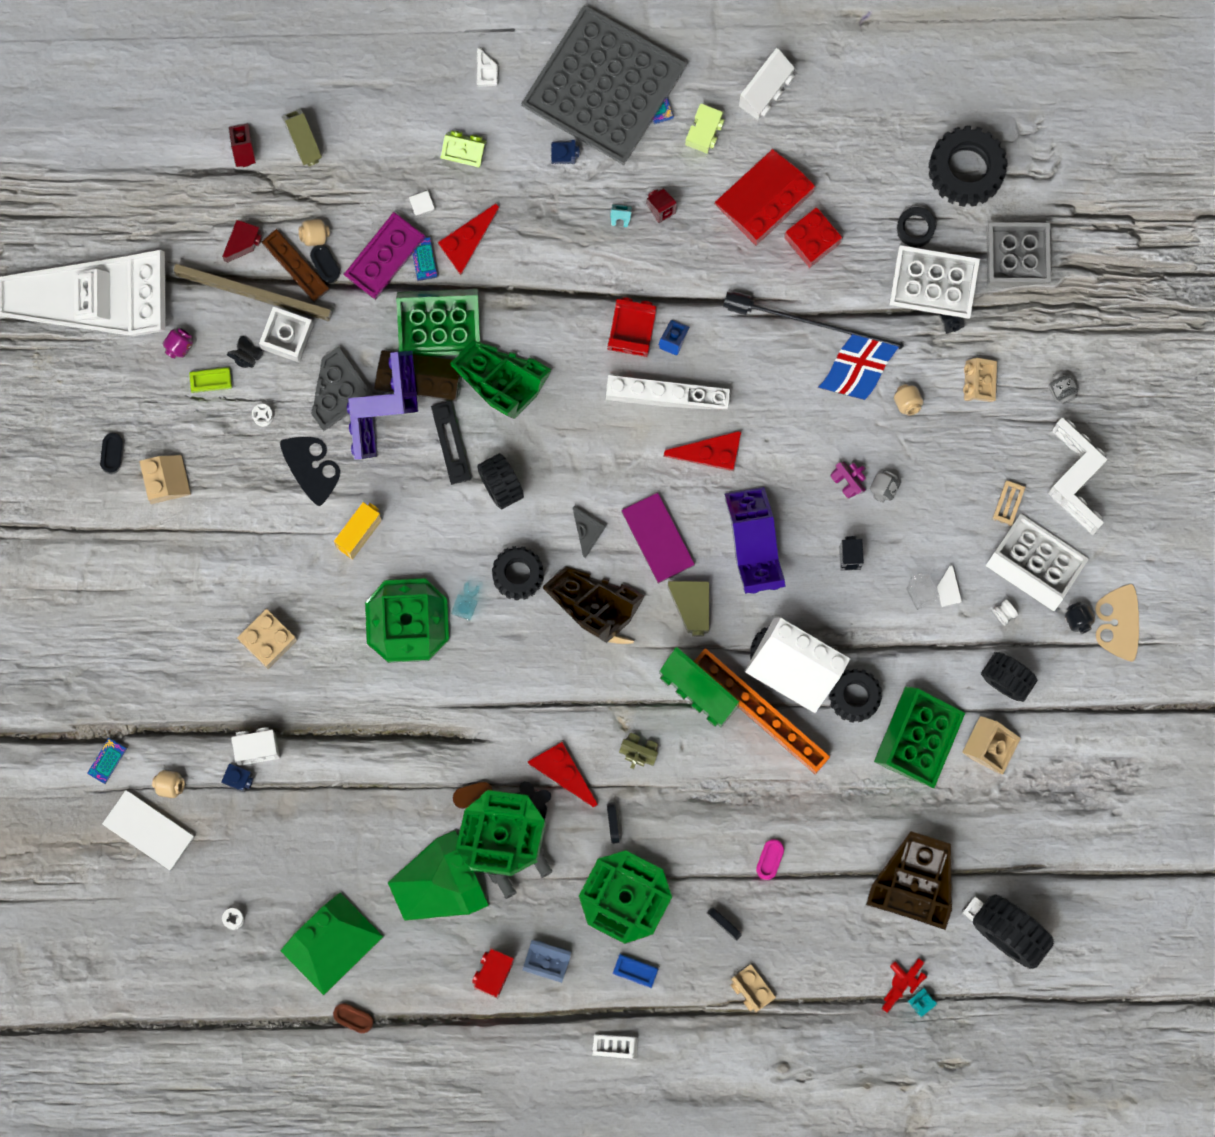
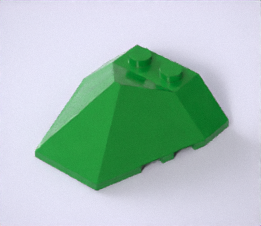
[451,341,551,419]
[388,830,489,921]

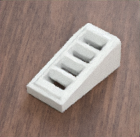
[593,1034,638,1058]

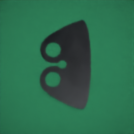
[280,437,340,506]

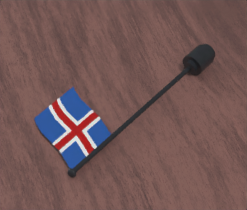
[723,291,904,400]

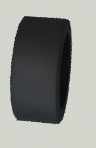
[897,207,936,248]

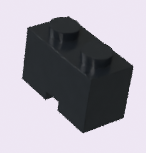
[839,536,864,571]

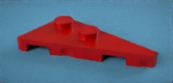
[438,204,499,275]
[663,431,741,471]
[528,742,598,807]

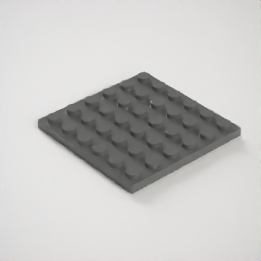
[521,5,687,165]

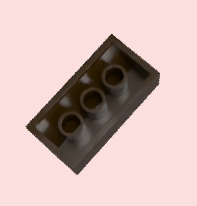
[374,350,460,402]

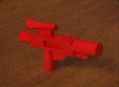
[881,958,927,1013]

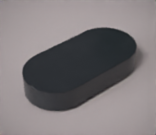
[310,245,340,283]
[100,433,124,474]
[607,802,620,844]
[706,907,742,941]

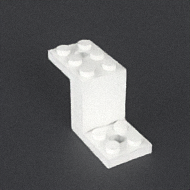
[1048,418,1107,535]

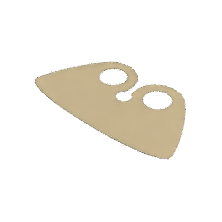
[1095,584,1139,662]

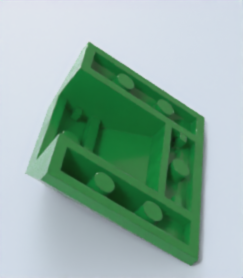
[280,893,383,996]

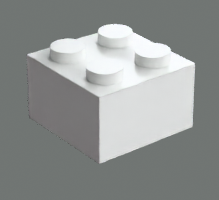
[259,306,313,362]
[231,727,280,766]

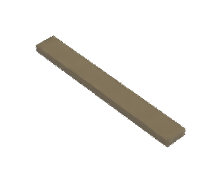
[174,264,332,321]

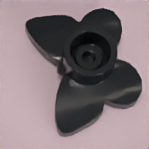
[226,336,263,368]
[515,781,552,820]

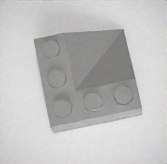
[986,222,1051,288]

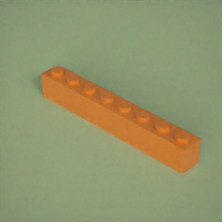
[694,648,830,775]

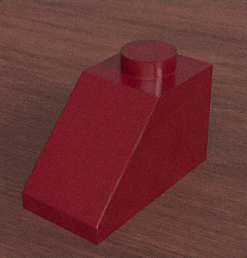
[229,123,256,167]
[646,188,677,223]
[222,220,263,263]

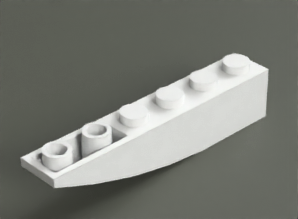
[605,375,730,410]

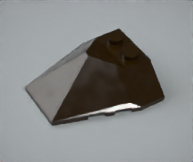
[543,566,644,643]
[866,831,952,930]

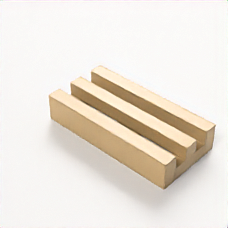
[992,480,1025,526]

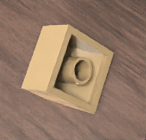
[139,455,191,504]
[962,716,1021,775]

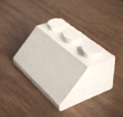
[739,48,795,120]

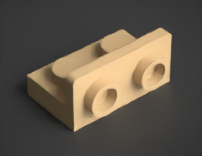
[963,358,997,402]
[730,964,776,1013]

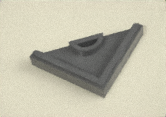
[573,506,606,558]

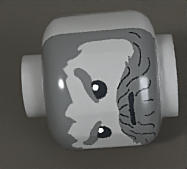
[1049,373,1079,404]
[870,471,900,503]

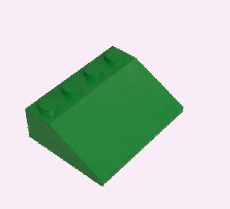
[396,289,480,356]
[659,647,739,728]
[874,686,965,789]

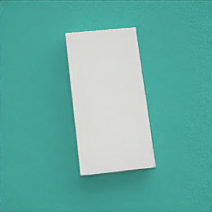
[102,790,194,871]

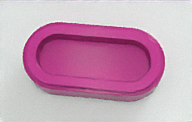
[756,839,784,880]

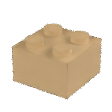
[237,609,297,669]

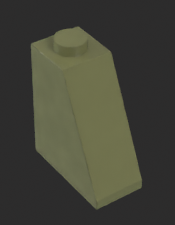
[281,109,322,167]
[668,581,709,637]

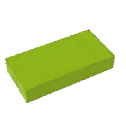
[189,367,232,393]

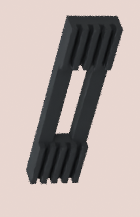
[431,401,471,485]

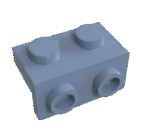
[522,940,571,983]

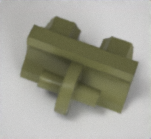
[619,733,658,769]

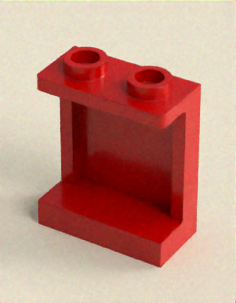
[608,297,656,357]

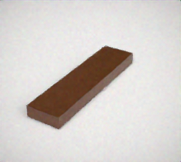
[261,229,329,302]

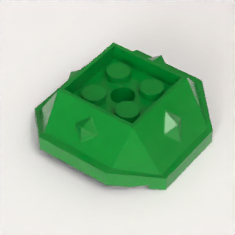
[365,578,449,663]
[456,790,546,876]
[579,850,672,944]

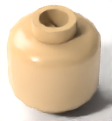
[298,219,330,246]
[894,384,924,416]
[152,770,185,798]

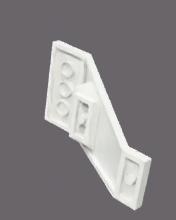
[0,250,166,336]

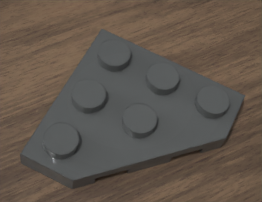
[311,347,373,432]

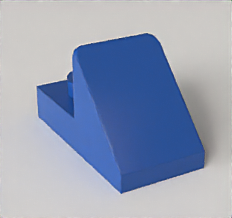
[658,320,690,355]

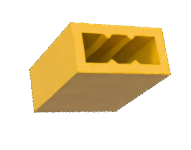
[333,502,382,560]

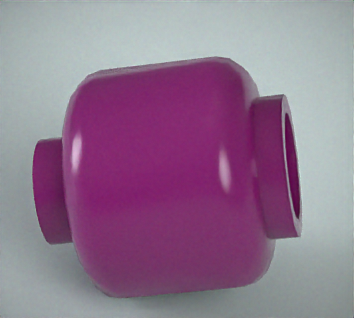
[163,328,193,359]

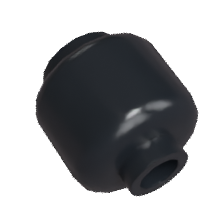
[1065,602,1095,634]

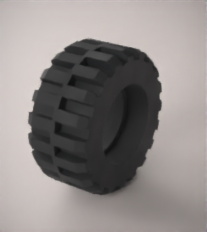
[928,126,1008,207]
[973,894,1054,969]

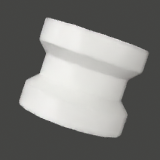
[252,404,273,427]
[992,600,1018,626]
[222,908,244,930]

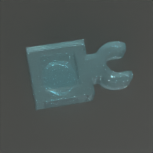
[451,582,479,621]

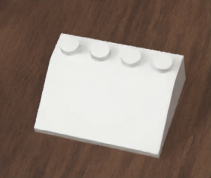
[889,245,980,319]
[986,514,1089,611]
[745,618,850,713]

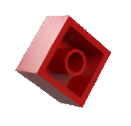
[784,207,842,268]
[472,949,514,999]

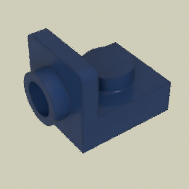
[551,139,579,164]
[221,764,254,792]

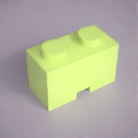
[685,103,725,154]

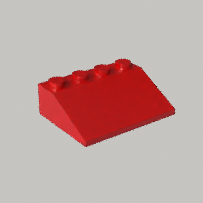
[714,149,815,246]

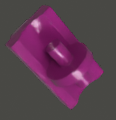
[830,462,867,499]

